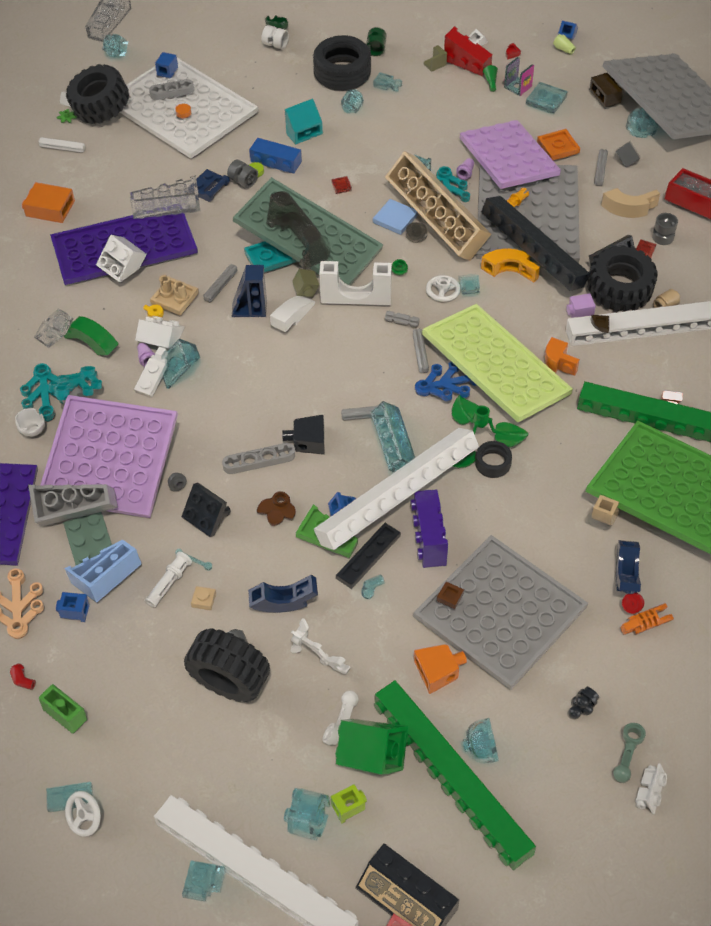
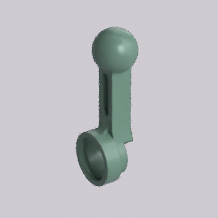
[613,723,646,783]

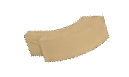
[601,188,660,218]
[592,495,620,526]

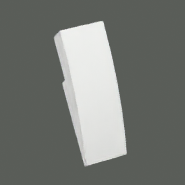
[270,296,315,332]

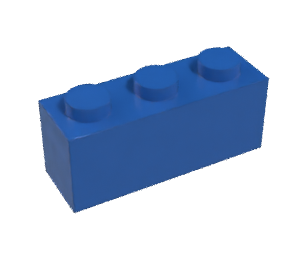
[249,137,302,174]

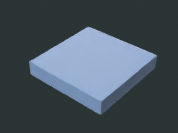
[373,199,418,235]

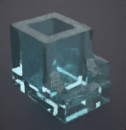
[182,860,226,902]

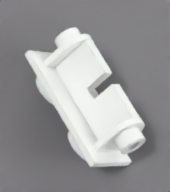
[635,763,667,814]

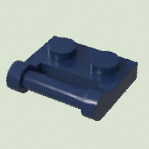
[187,169,230,202]

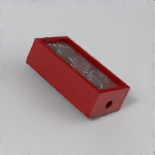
[664,168,711,219]

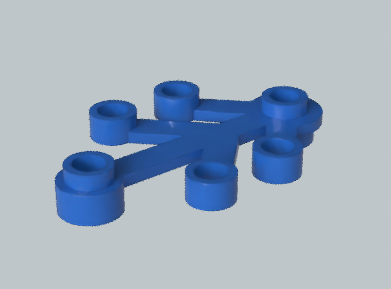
[415,361,478,401]

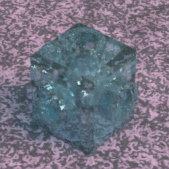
[102,34,128,57]

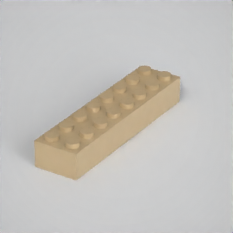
[385,151,491,261]

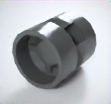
[227,159,258,188]
[652,213,678,245]

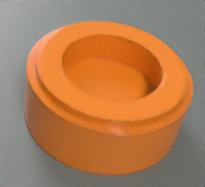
[175,104,191,118]

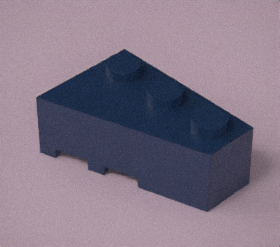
[231,265,267,317]

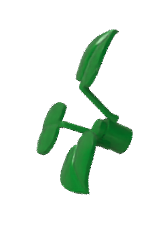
[452,395,529,468]

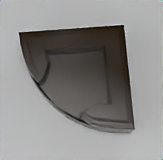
[591,315,609,333]

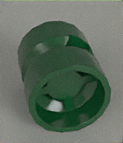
[366,27,387,56]

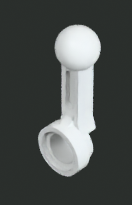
[322,691,359,746]

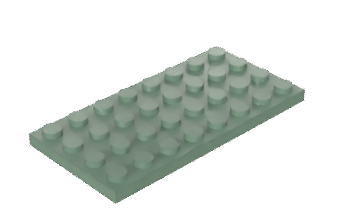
[233,177,383,286]

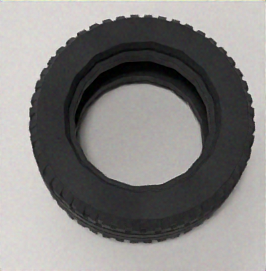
[313,35,371,91]

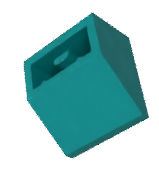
[285,98,323,145]

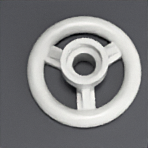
[426,275,461,302]
[65,791,101,837]

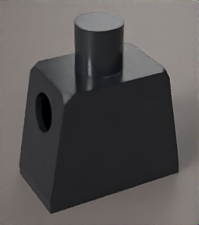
[282,415,325,455]

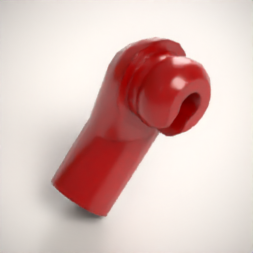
[10,663,36,690]

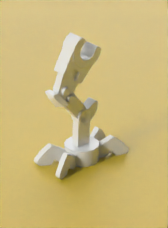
[291,618,351,674]

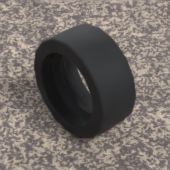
[475,441,512,478]

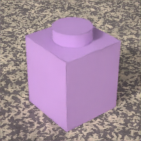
[567,293,596,318]

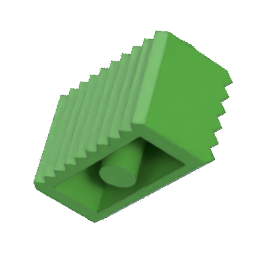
[39,684,87,733]

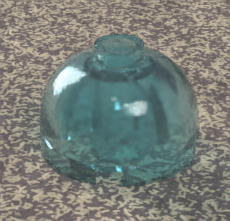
[626,107,658,138]
[463,718,499,763]

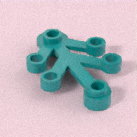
[436,166,470,202]
[20,363,63,422]
[49,366,102,400]

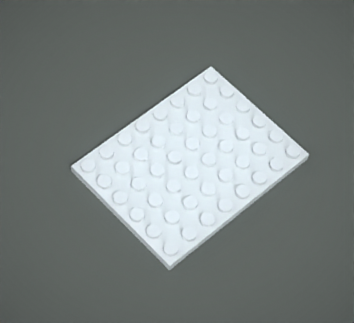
[119,58,258,159]

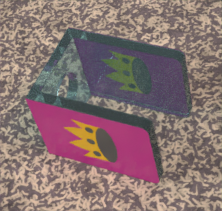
[504,57,534,96]

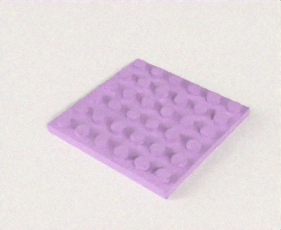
[40,395,178,518]

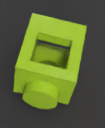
[330,784,367,824]

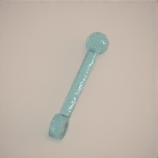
[175,549,212,571]

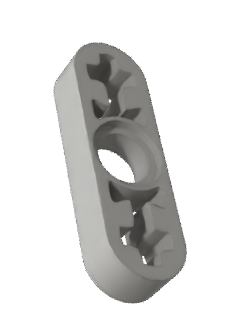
[149,79,194,100]

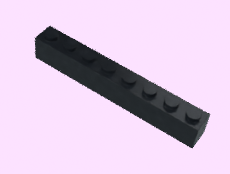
[481,196,591,291]

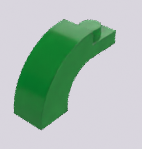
[62,316,119,355]

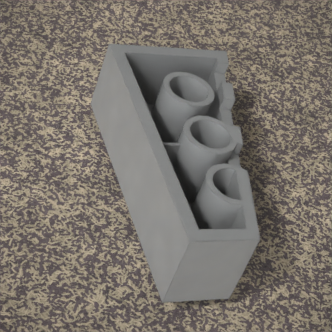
[28,484,118,526]

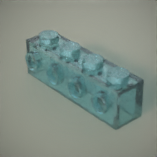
[371,401,415,472]

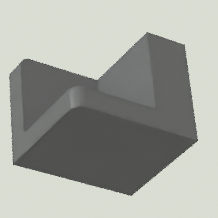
[616,141,640,167]

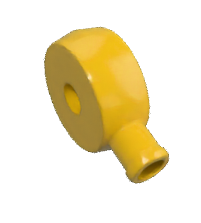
[143,304,164,317]

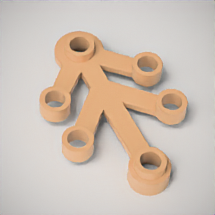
[0,568,44,639]

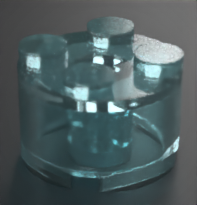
[284,788,330,840]

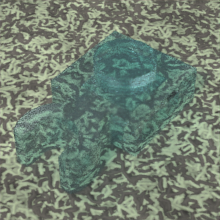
[373,72,402,92]

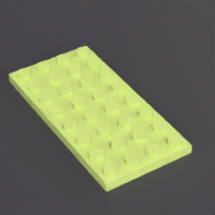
[422,304,573,422]

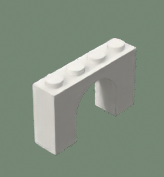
[319,261,392,305]

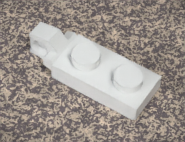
[134,346,168,398]

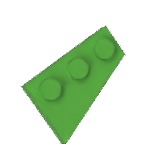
[296,504,358,558]

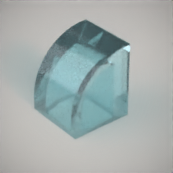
[458,274,480,295]

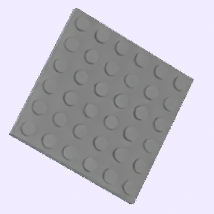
[413,535,588,690]

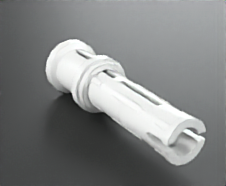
[144,552,192,608]

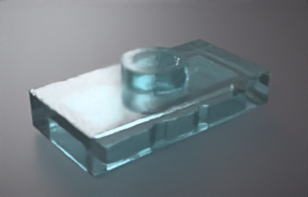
[46,782,93,812]

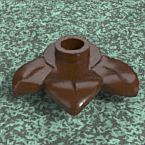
[257,491,296,526]

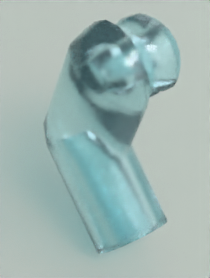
[361,574,385,599]

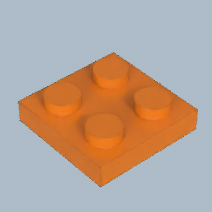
[537,129,580,161]

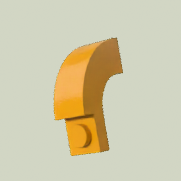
[481,249,540,283]

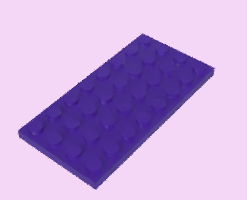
[50,204,198,285]

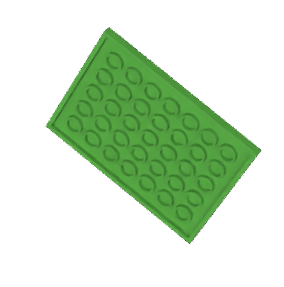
[585,420,711,554]

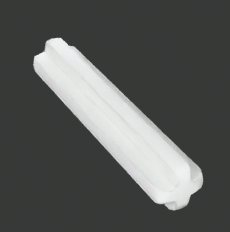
[39,137,85,152]

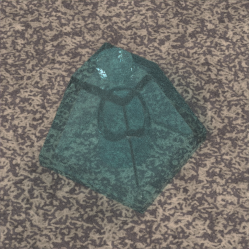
[163,338,200,389]

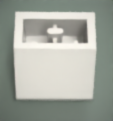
[96,235,146,282]
[135,316,185,348]

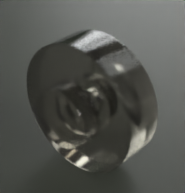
[406,222,428,242]

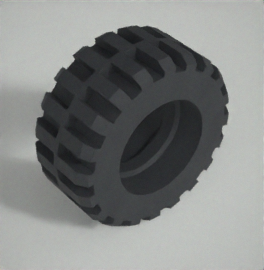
[66,64,129,124]
[587,245,658,312]
[184,628,270,703]

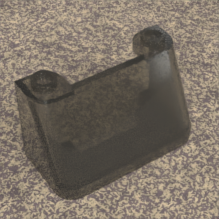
[266,191,330,269]

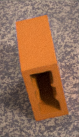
[22,182,75,223]

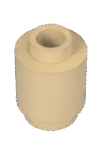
[653,289,680,308]

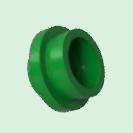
[392,259,408,275]

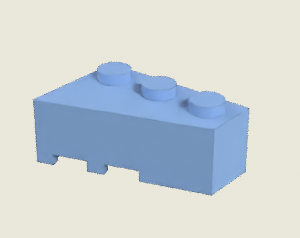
[64,540,142,603]

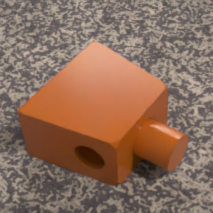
[414,644,467,694]

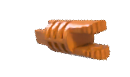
[620,603,674,635]

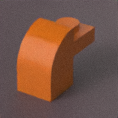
[544,337,580,376]

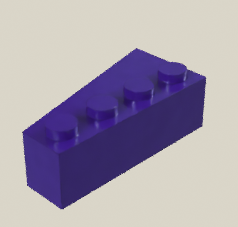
[410,489,448,568]

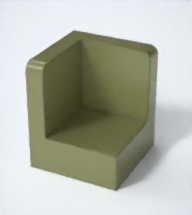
[424,45,447,72]

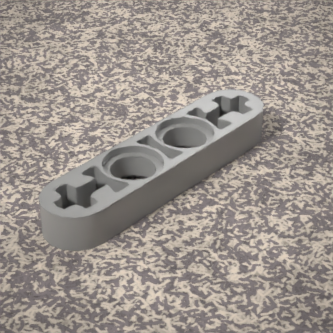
[222,443,295,474]

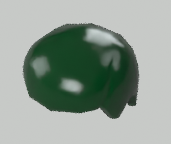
[265,15,289,30]

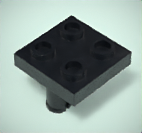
[181,483,231,537]

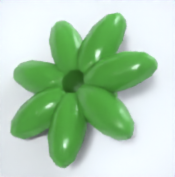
[56,109,77,123]

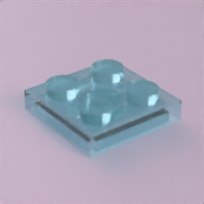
[526,82,568,114]

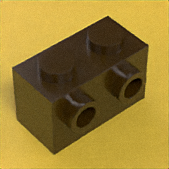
[589,72,623,108]

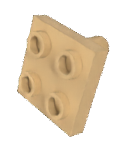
[150,275,199,316]

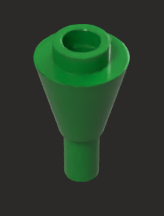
[483,65,498,92]

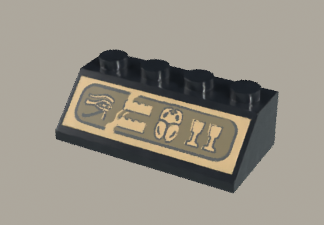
[355,843,460,926]

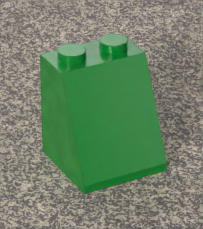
[335,719,408,775]

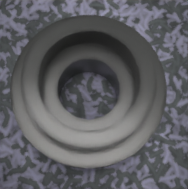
[168,472,187,491]

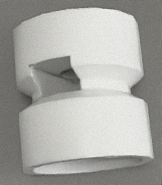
[262,25,289,50]

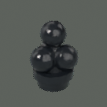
[568,686,599,719]

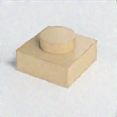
[191,586,216,611]

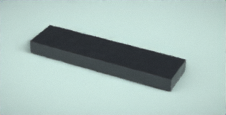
[336,522,401,589]

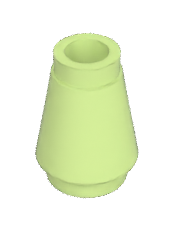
[553,34,576,55]

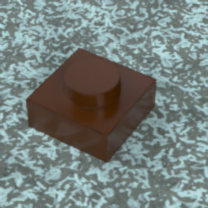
[437,581,464,609]

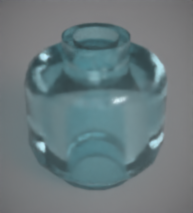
[341,89,364,113]

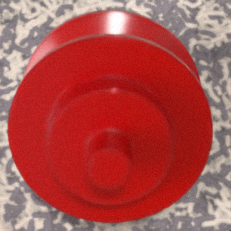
[622,592,645,614]

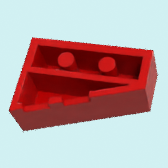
[444,26,493,76]

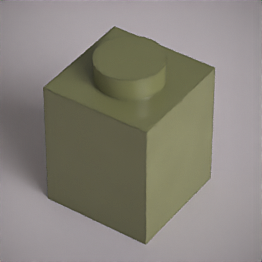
[292,269,319,298]

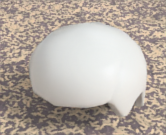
[15,408,45,437]

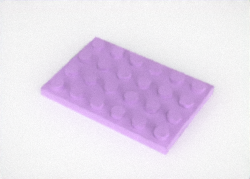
[460,120,561,189]

